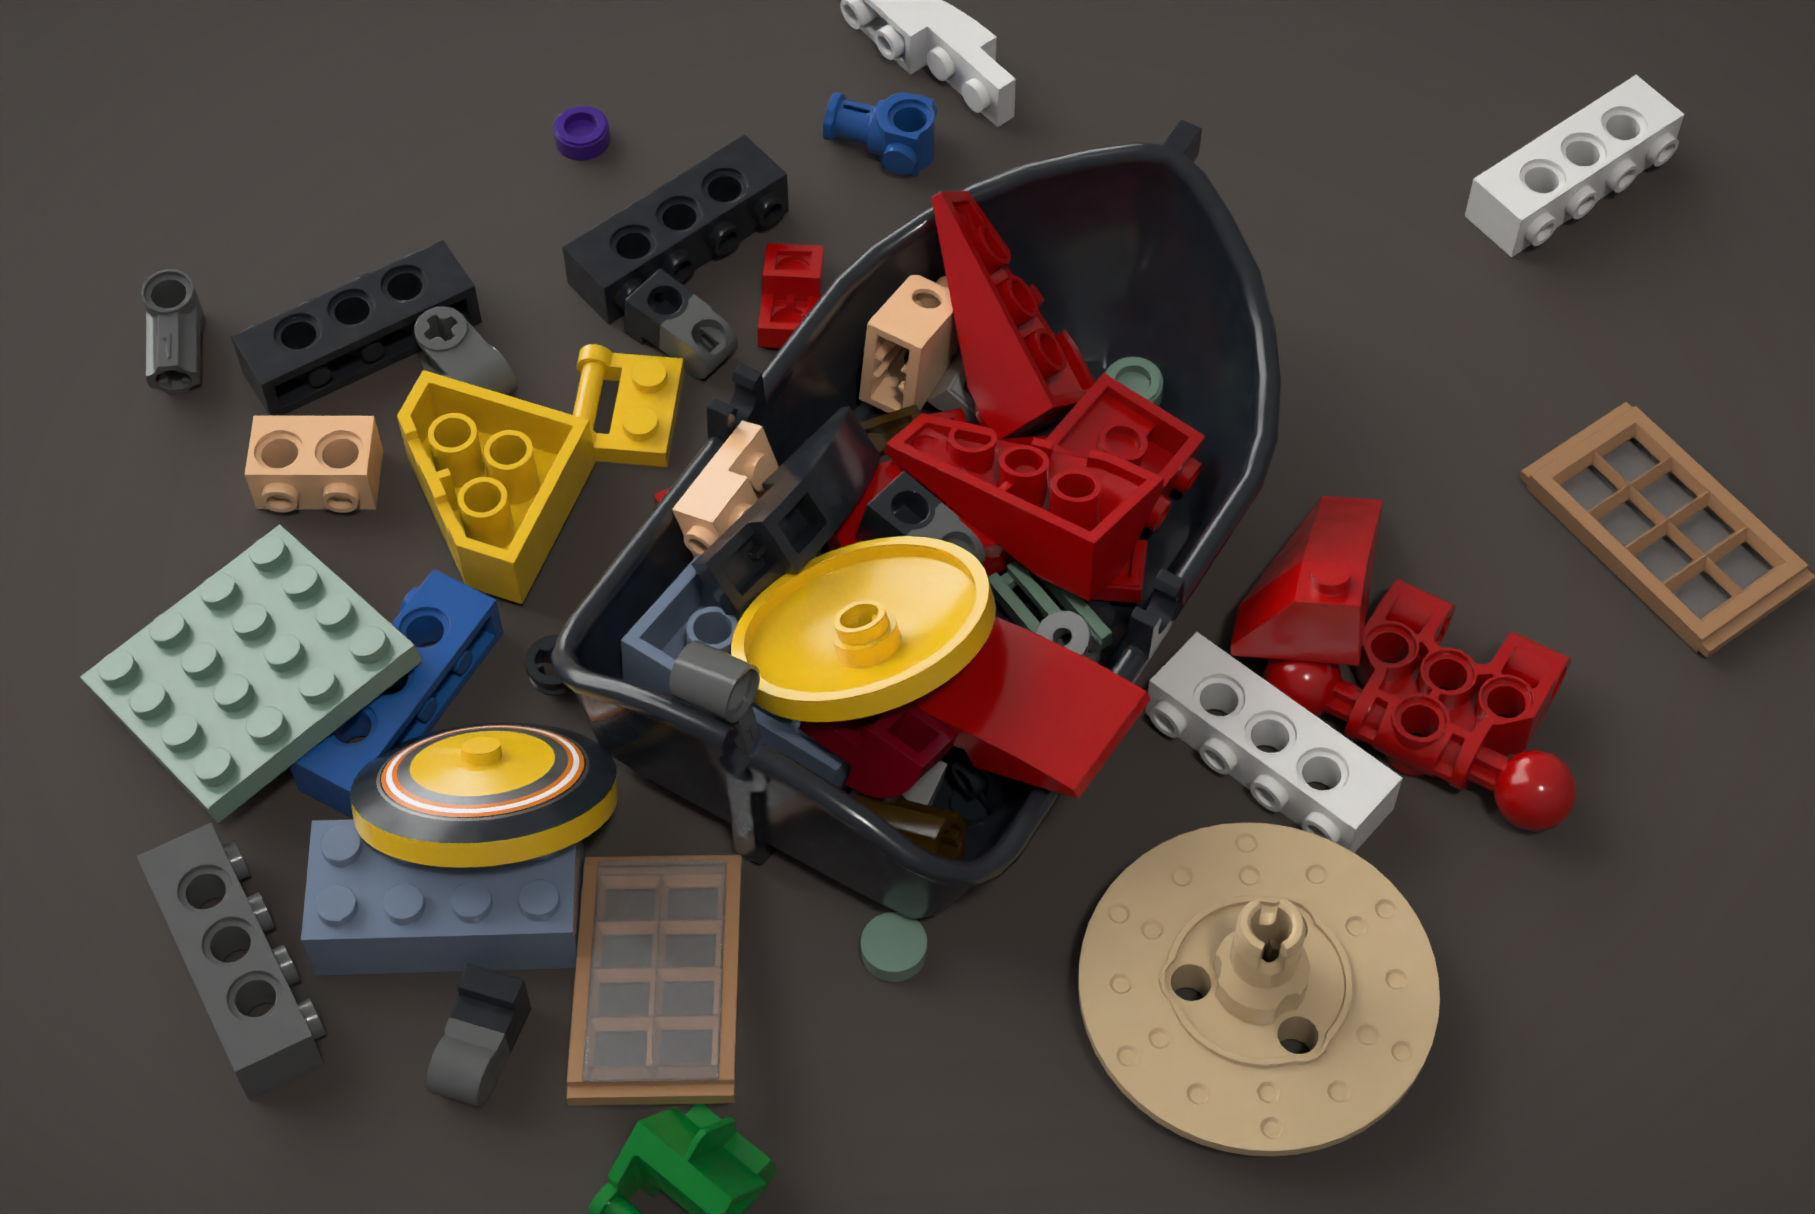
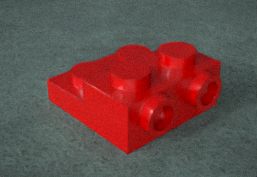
[1045,373,1206,532]

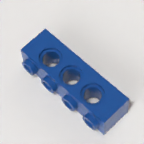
[290,569,504,819]

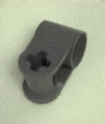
[414,307,518,395]

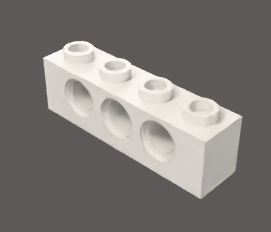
[1465,75,1684,257]
[1145,632,1402,853]

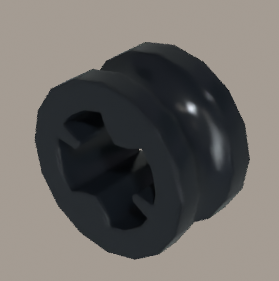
[525,635,573,696]

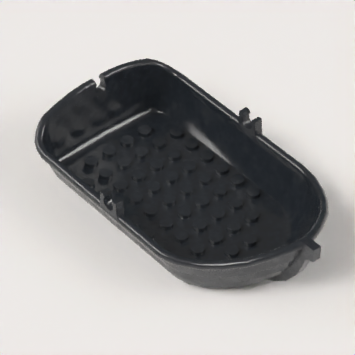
[550,119,1281,919]

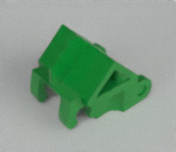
[588,1104,776,1214]

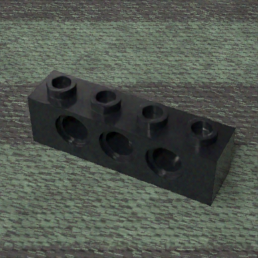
[562,134,789,325]
[231,240,482,416]

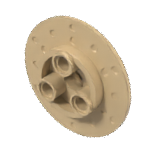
[1078,823,1440,1157]

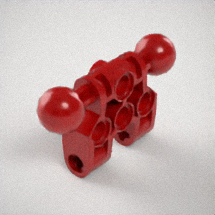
[1262,579,1577,832]

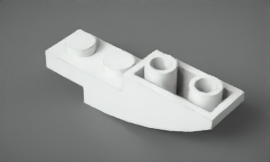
[840,0,1016,127]

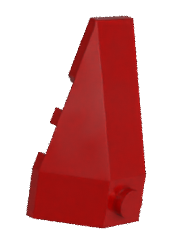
[931,191,1096,440]
[885,413,1164,601]
[1231,496,1383,666]

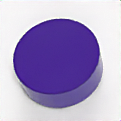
[553,106,610,161]

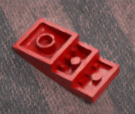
[912,617,1151,799]

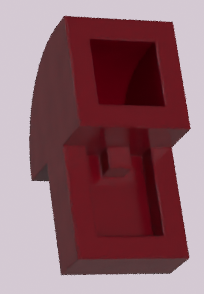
[798,702,958,798]

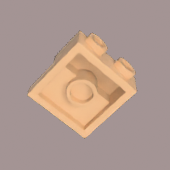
[672,420,779,558]

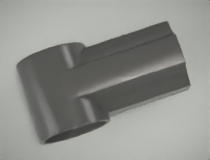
[141,269,206,395]
[669,640,761,755]

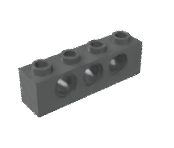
[137,823,326,1100]

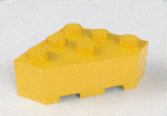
[397,370,596,604]

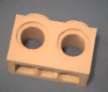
[244,416,383,513]

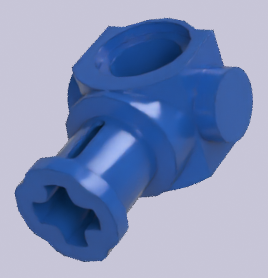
[823,92,938,177]

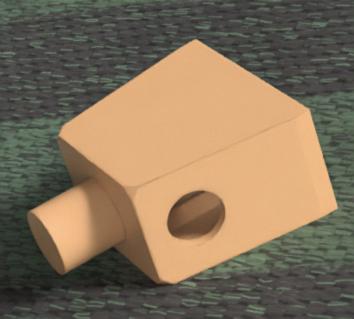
[859,275,959,413]

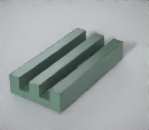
[988,560,1112,650]

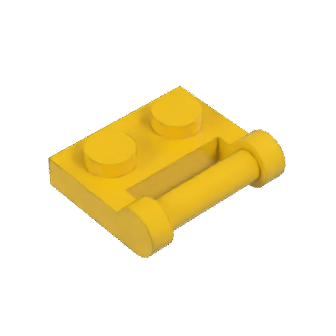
[573,344,685,467]

